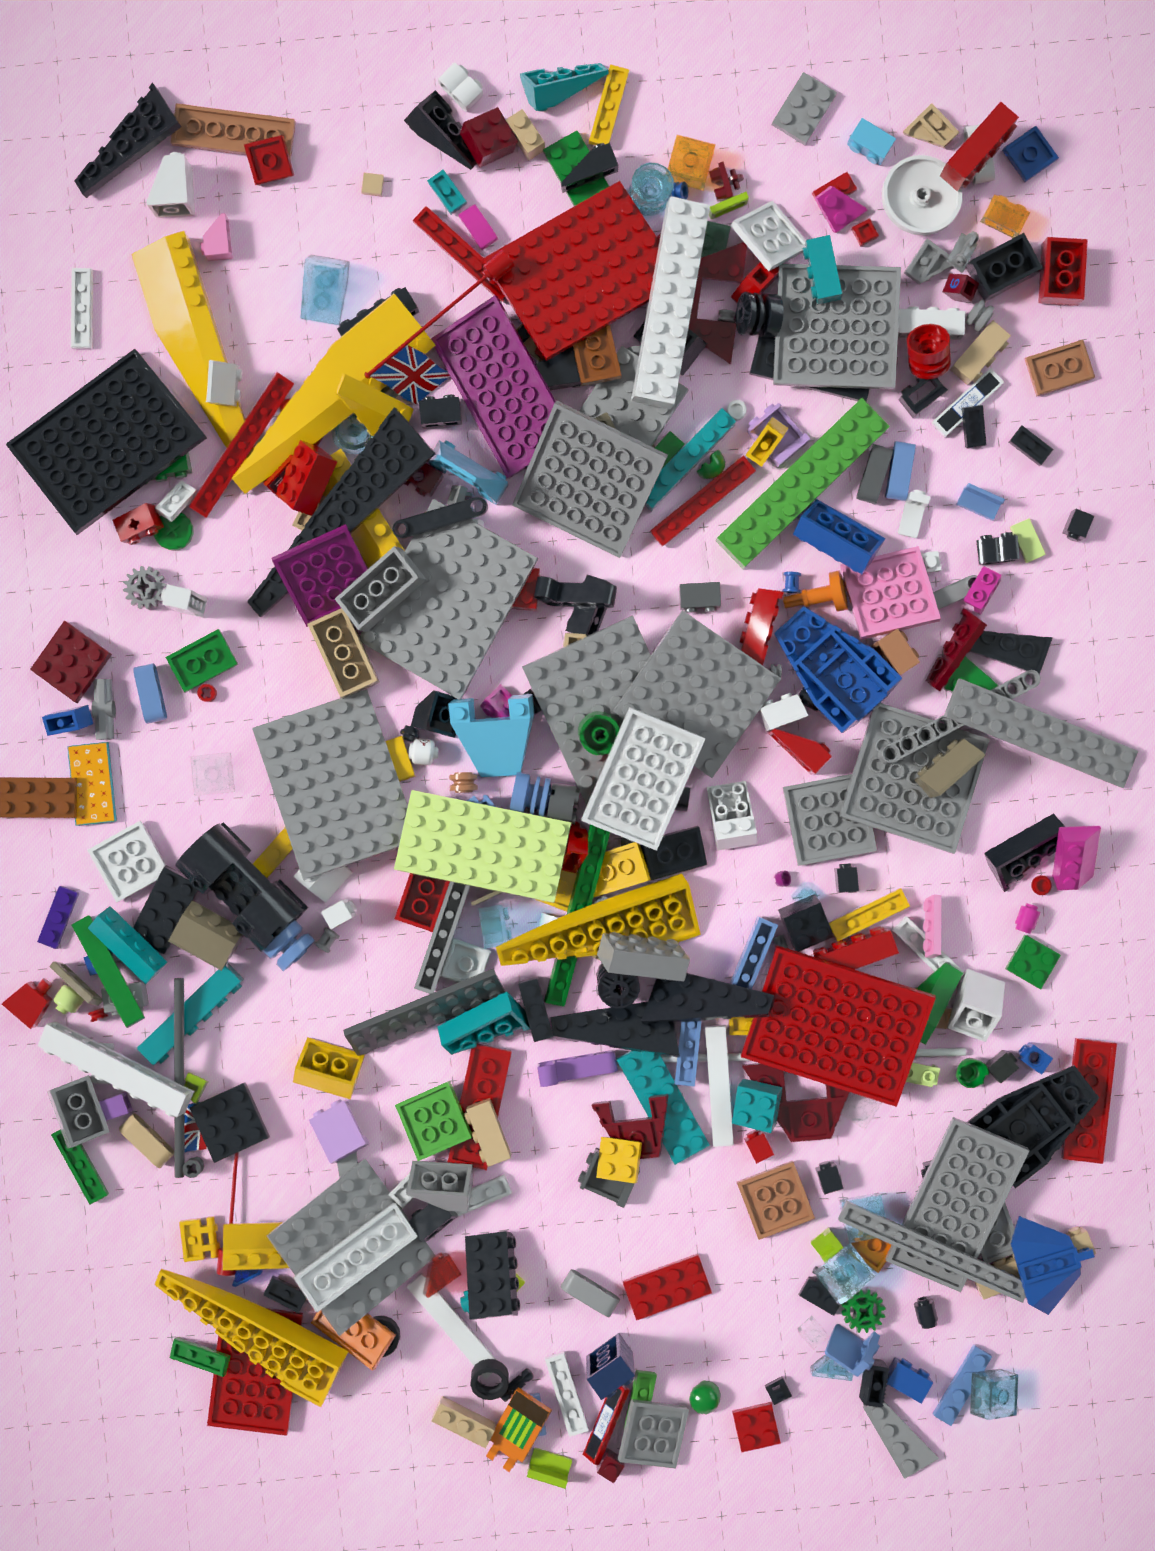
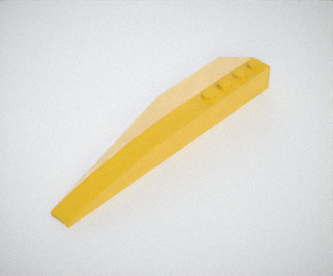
[131,231,254,462]
[232,294,436,494]

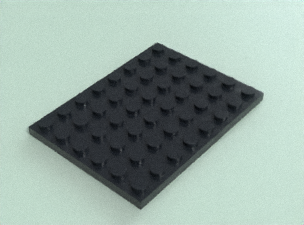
[5,348,207,535]

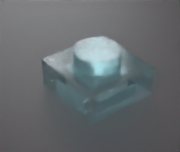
[790,882,819,902]

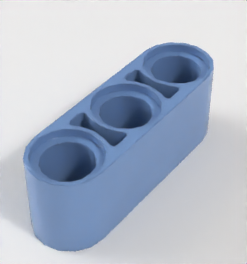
[885,441,916,501]
[133,663,167,724]

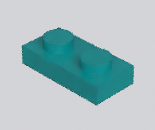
[427,169,467,215]

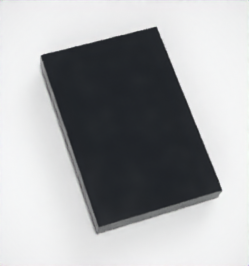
[642,825,707,881]

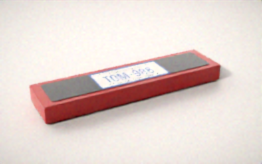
[582,1385,630,1465]

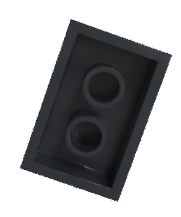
[966,233,1043,302]

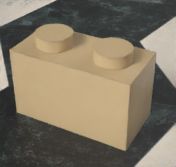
[506,109,545,161]

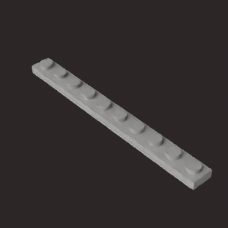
[838,1200,1026,1303]

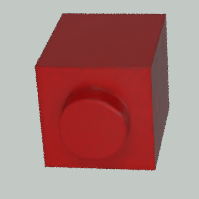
[744,1130,774,1164]

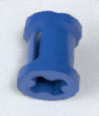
[782,571,802,594]

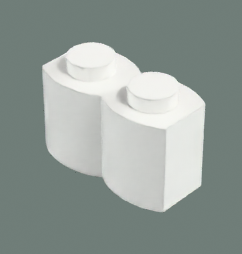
[438,62,483,112]

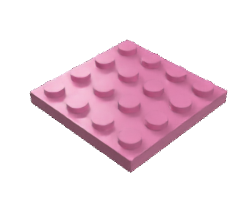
[840,546,941,640]

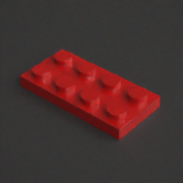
[623,1253,712,1321]

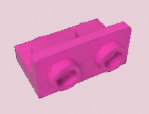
[964,566,1001,615]
[480,684,512,718]

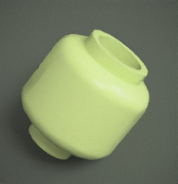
[54,985,84,1015]

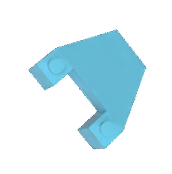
[427,440,509,505]
[448,694,535,777]

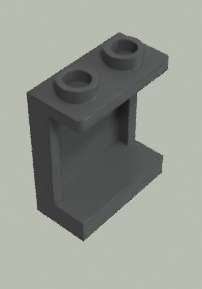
[577,1148,640,1208]

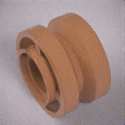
[449,772,478,793]

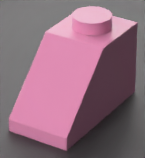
[200,213,232,261]

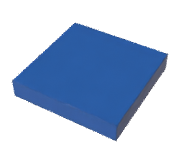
[1002,126,1059,182]

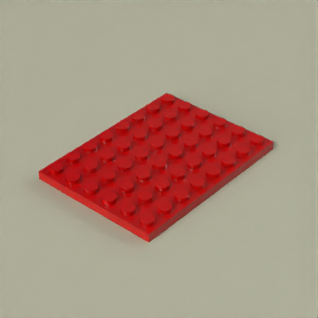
[483,181,660,361]
[741,945,936,1107]

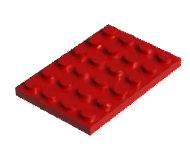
[207,1308,303,1436]

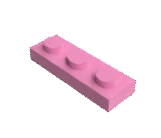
[923,894,941,959]

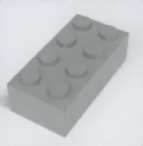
[335,546,427,632]
[597,932,690,981]

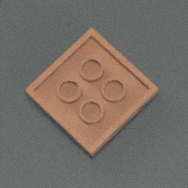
[737,1160,815,1240]

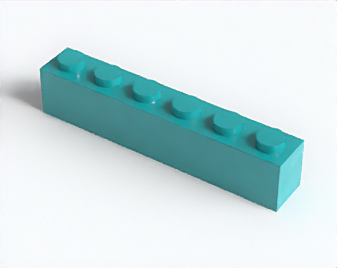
[645,408,736,512]
[136,962,244,1066]

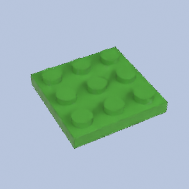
[395,1081,473,1161]

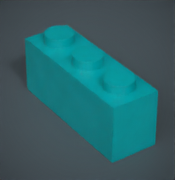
[802,235,842,305]

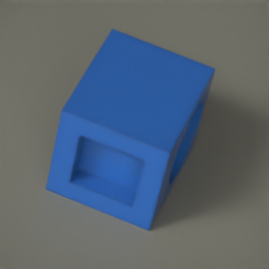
[1018,1042,1053,1075]

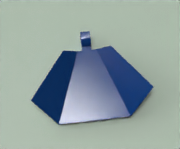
[1011,1216,1095,1315]

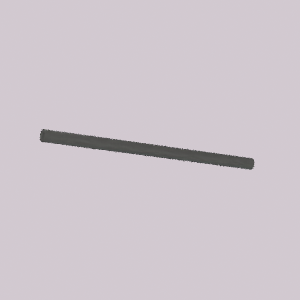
[174,978,185,1178]

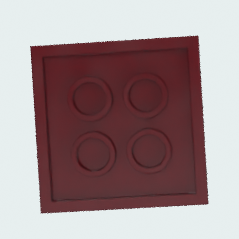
[30,620,112,704]

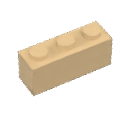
[949,320,1011,385]
[465,1098,512,1167]
[431,1396,496,1449]

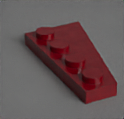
[925,608,987,691]

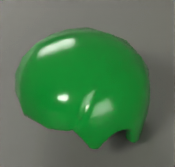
[696,449,726,479]
[956,1057,989,1088]
[689,1380,721,1415]

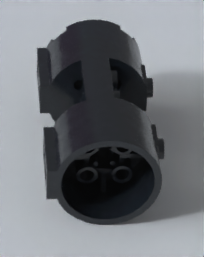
[175,822,309,952]

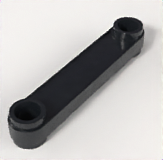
[392,497,488,539]

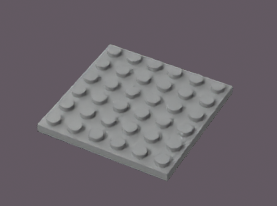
[773,264,901,389]
[512,401,668,558]
[613,610,781,778]
[839,703,990,854]
[266,1159,436,1336]

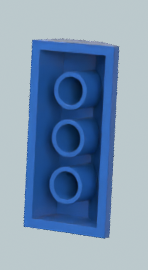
[793,499,886,574]

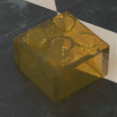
[666,135,716,191]

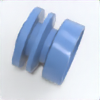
[509,772,552,817]

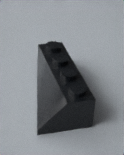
[984,813,1065,892]

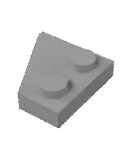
[904,238,951,285]

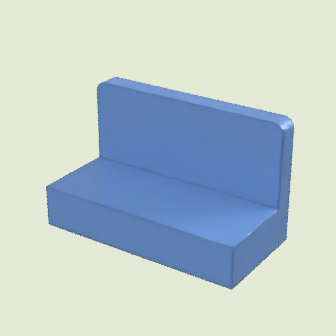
[956,483,1005,521]

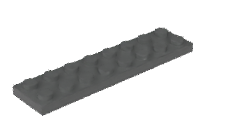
[343,968,505,1056]

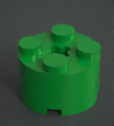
[578,711,620,755]

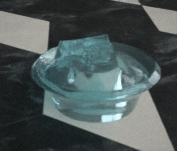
[332,413,372,454]

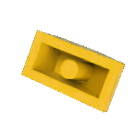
[745,417,789,467]

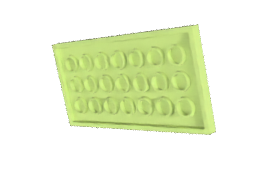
[394,790,571,903]

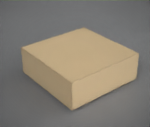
[361,172,384,197]

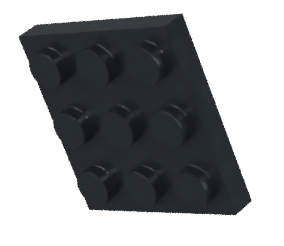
[190,1082,270,1163]

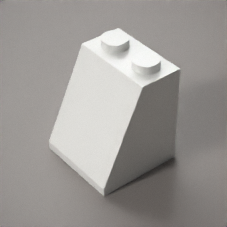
[146,152,195,218]
[947,969,1005,1042]

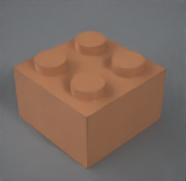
[870,628,920,675]

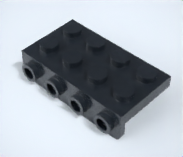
[465,1231,520,1320]

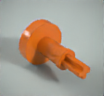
[783,570,848,612]

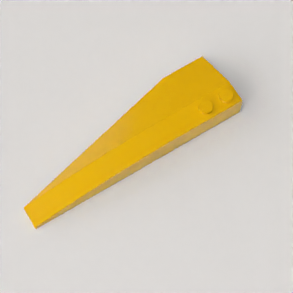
[496,873,701,966]
[154,1269,349,1407]

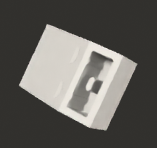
[706,781,757,851]

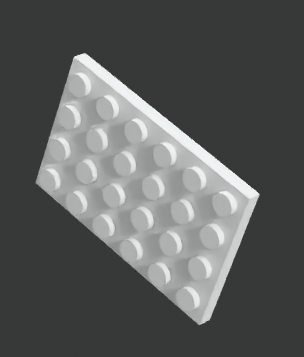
[581,707,705,850]

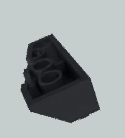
[404,90,477,170]

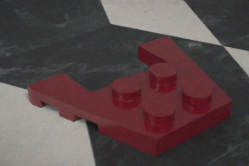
[591,1094,668,1159]

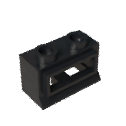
[898,378,948,418]

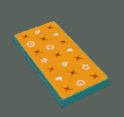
[67,742,117,826]

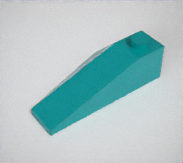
[519,63,609,112]

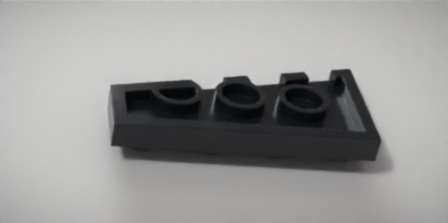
[970,631,1053,674]

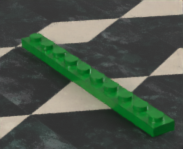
[544,824,610,1007]

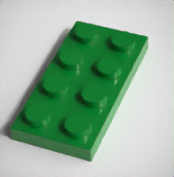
[543,130,609,206]

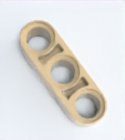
[119,1113,174,1168]

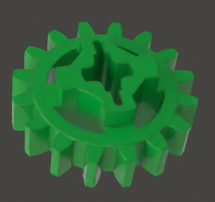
[841,1287,886,1333]

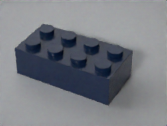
[586,1333,635,1400]

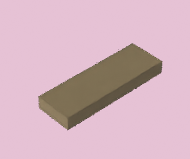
[49,961,103,1006]

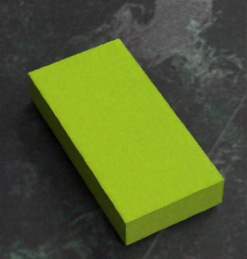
[708,192,749,220]

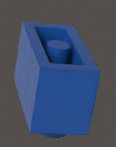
[42,705,94,736]
[886,1357,933,1404]

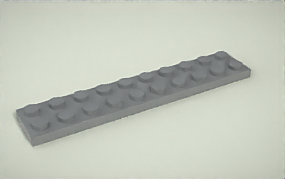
[943,679,1139,788]

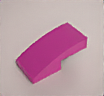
[458,204,498,250]

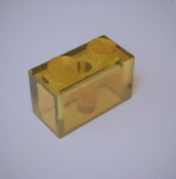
[980,194,1030,238]

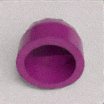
[774,870,791,887]

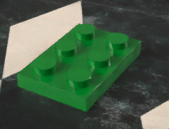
[165,629,239,693]

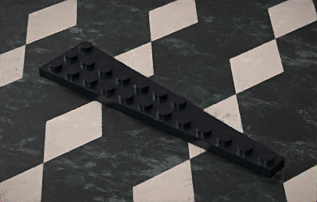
[247,407,436,617]

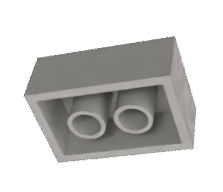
[47,1075,110,1148]

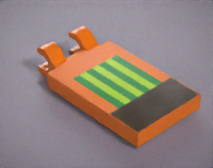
[486,1387,552,1472]

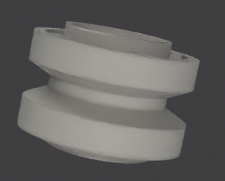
[965,299,995,332]

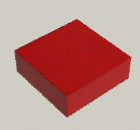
[851,218,879,247]

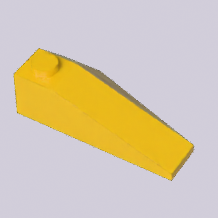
[336,374,414,437]

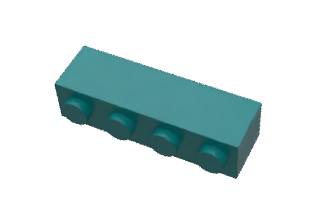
[88,906,167,985]

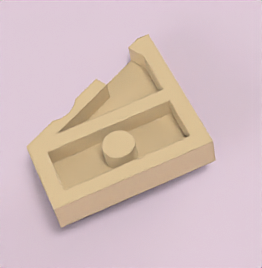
[903,103,959,148]

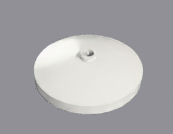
[881,155,962,236]

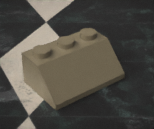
[914,739,986,798]
[168,900,243,971]

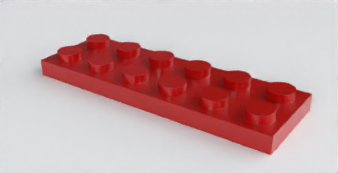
[1061,1038,1117,1164]
[448,1043,512,1171]

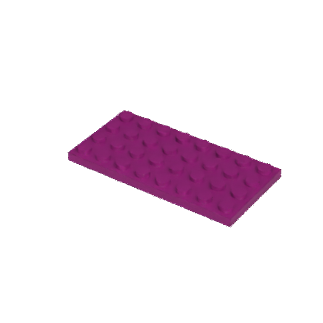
[431,295,556,479]

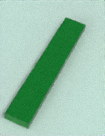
[71,915,145,1028]

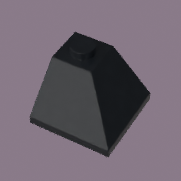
[411,690,457,738]

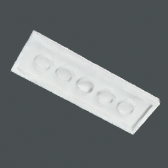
[293,1203,418,1312]

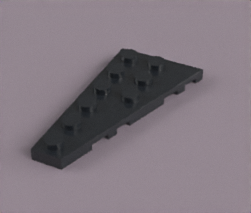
[74,82,182,198]
[550,1001,680,1058]

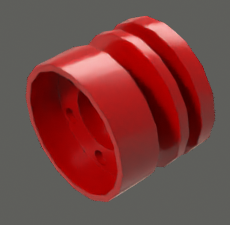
[907,324,951,379]

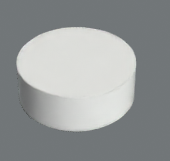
[726,400,747,421]

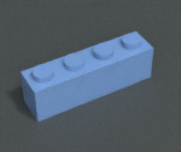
[730,916,778,989]

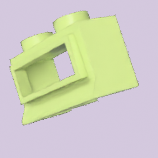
[906,1063,940,1087]

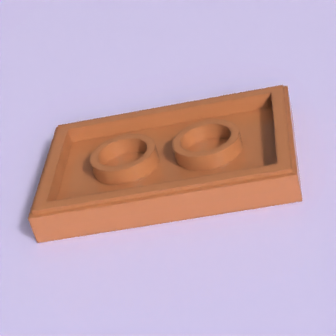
[1025,340,1095,397]

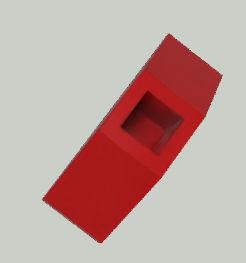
[731,262,779,303]

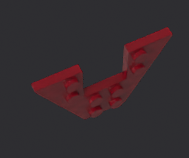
[688,242,747,364]
[742,1063,850,1142]

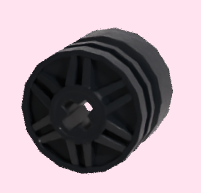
[735,292,784,338]
[596,963,640,1008]

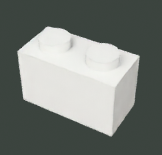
[321,898,357,929]

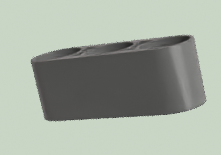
[856,444,893,505]

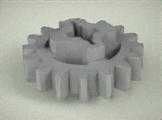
[122,566,167,610]

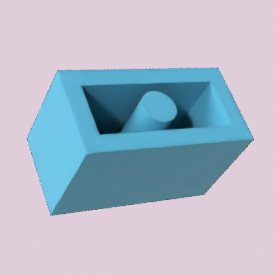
[847,118,896,165]

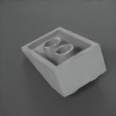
[406,1160,473,1212]

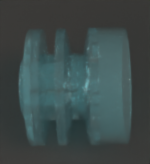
[629,162,674,216]

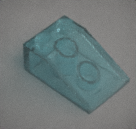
[300,254,350,325]

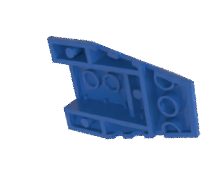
[774,606,902,733]

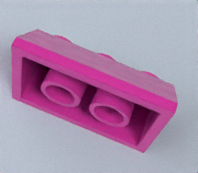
[1052,826,1101,890]

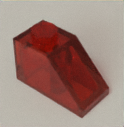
[423,1252,462,1298]

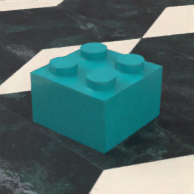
[732,1078,782,1133]

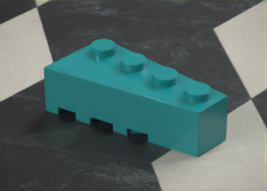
[437,992,530,1055]

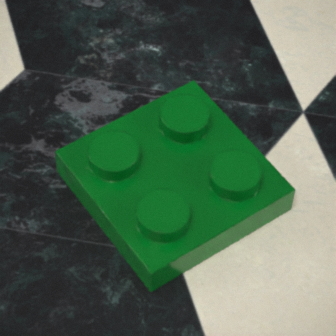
[1005,934,1061,990]

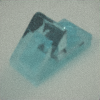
[810,1354,853,1381]

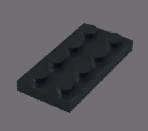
[133,865,198,954]

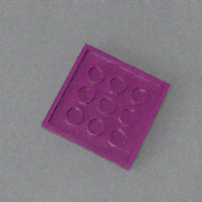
[271,524,368,627]

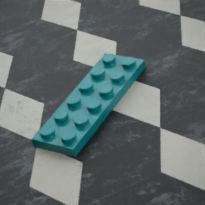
[616,1050,710,1165]

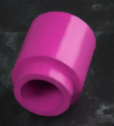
[1015,903,1041,934]

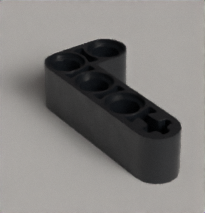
[534,576,617,608]

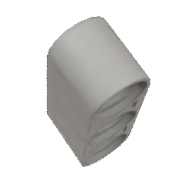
[560,1269,620,1318]

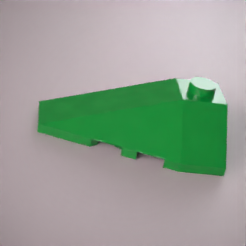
[915,962,963,1045]

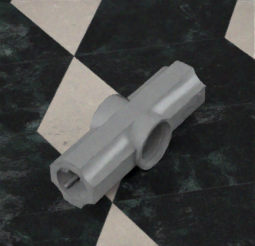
[91,679,116,740]

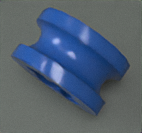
[671,182,689,200]

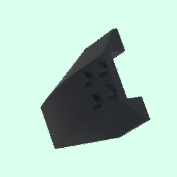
[967,1065,1099,1189]

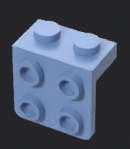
[825,1324,880,1377]

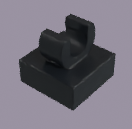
[764,1376,792,1405]

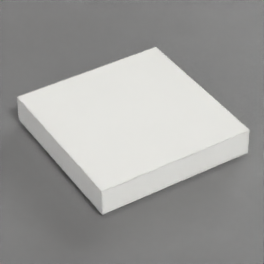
[441,938,491,982]

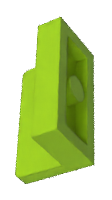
[527,1447,572,1489]

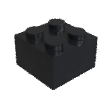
[778,894,834,952]

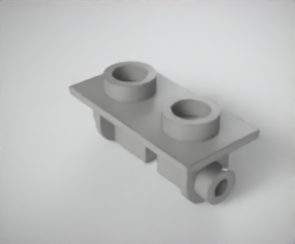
[946,231,979,273]

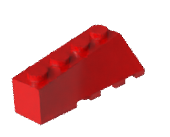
[739,588,784,666]

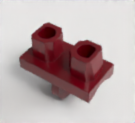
[709,161,744,202]

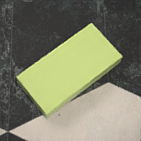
[1010,518,1046,563]

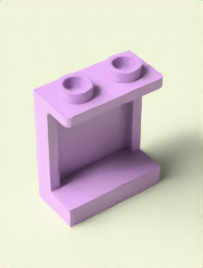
[747,403,810,468]
[309,1099,370,1164]

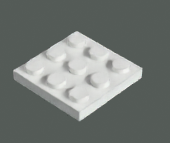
[730,201,806,271]
[87,820,166,903]

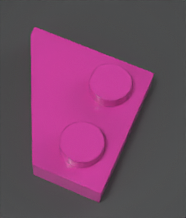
[814,186,867,233]

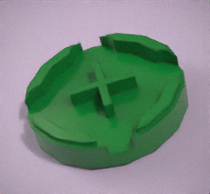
[153,512,194,551]

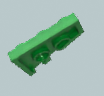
[944,656,998,693]

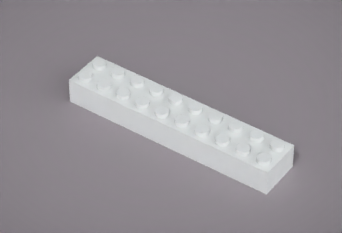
[631,196,710,409]

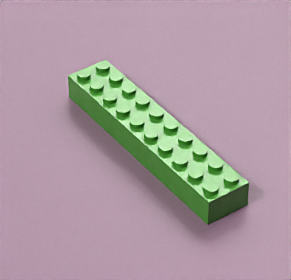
[715,398,890,569]

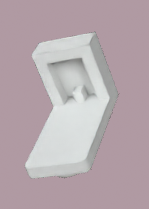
[898,490,931,538]

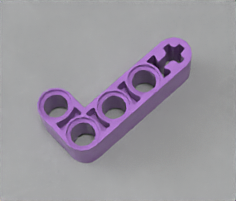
[537,1050,618,1087]

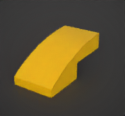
[385,736,416,782]

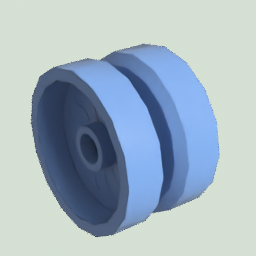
[263,920,315,972]

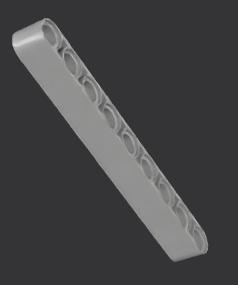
[878,670,1041,764]

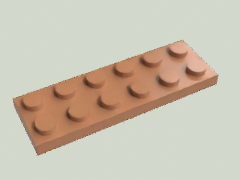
[170,103,296,160]

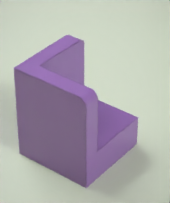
[99,1092,133,1121]

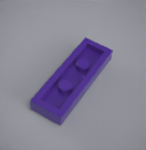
[37,886,79,949]

